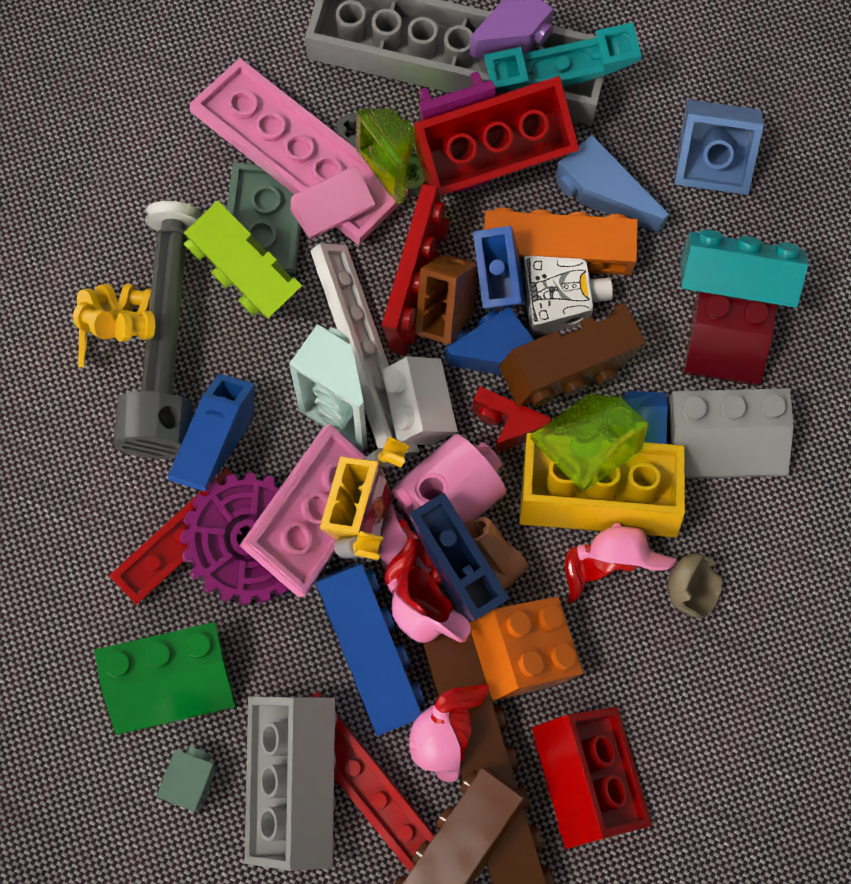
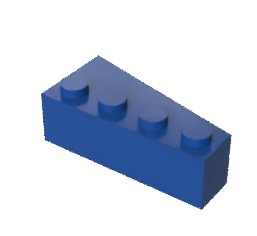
[314,562,426,736]

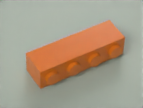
[484,207,638,275]

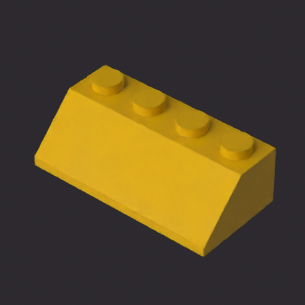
[519,433,685,538]

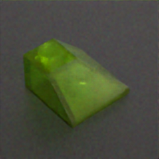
[356,108,415,206]
[530,394,649,492]

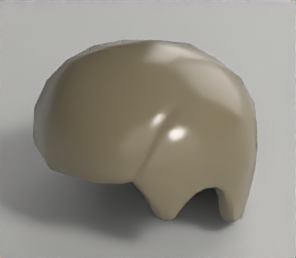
[667,553,723,618]

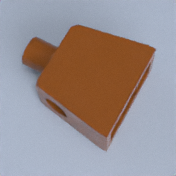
[415,255,479,344]

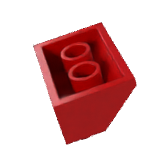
[531,706,652,849]

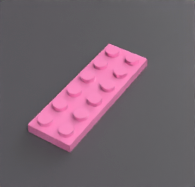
[190,58,408,246]

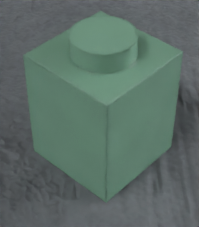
[156,746,218,814]

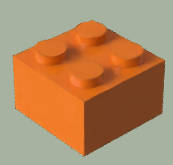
[470,596,583,701]

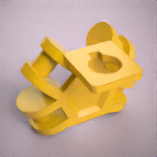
[73,284,155,367]

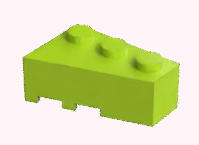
[183,200,302,318]

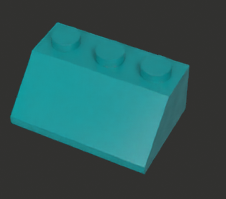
[680,230,808,308]

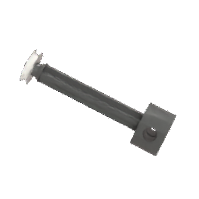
[113,201,202,459]

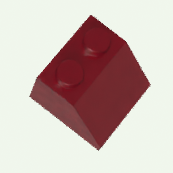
[683,291,777,386]

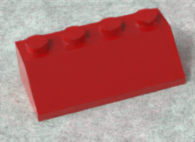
[413,76,579,196]

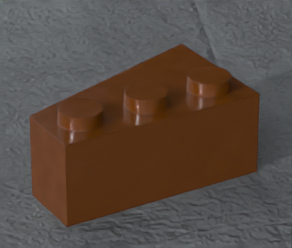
[498,302,646,407]

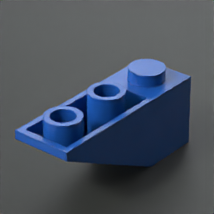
[168,373,255,492]

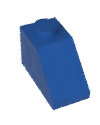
[473,226,528,311]

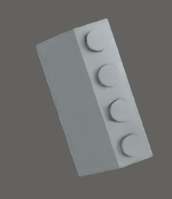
[244,697,337,871]

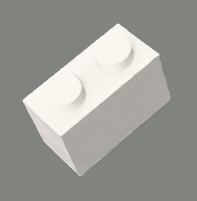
[382,356,458,445]

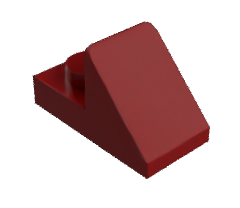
[472,387,551,453]

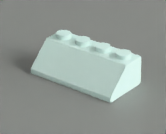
[289,324,368,452]

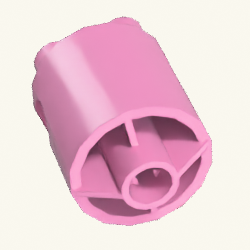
[391,434,506,525]

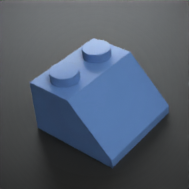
[674,99,764,195]

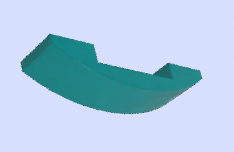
[484,22,642,93]

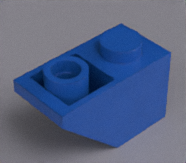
[445,307,534,375]

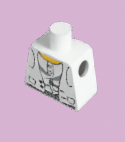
[522,256,613,337]

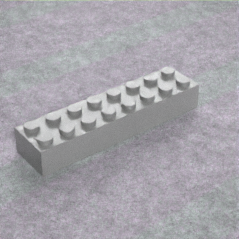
[305,0,604,126]

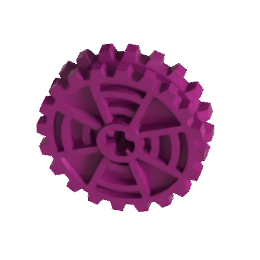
[180,473,288,606]

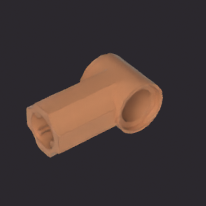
[465,516,529,591]

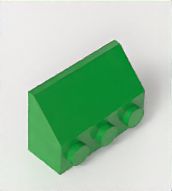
[94,622,236,735]

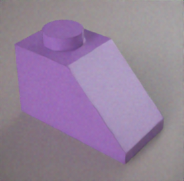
[469,0,554,59]

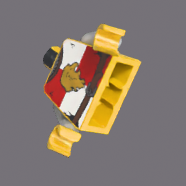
[320,437,410,561]

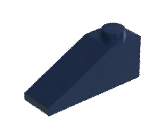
[408,492,510,623]

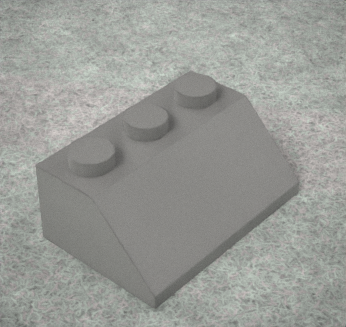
[667,388,793,479]

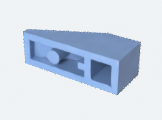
[555,135,669,233]

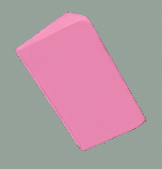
[290,165,375,240]

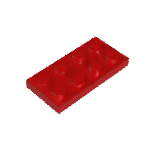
[381,184,450,356]

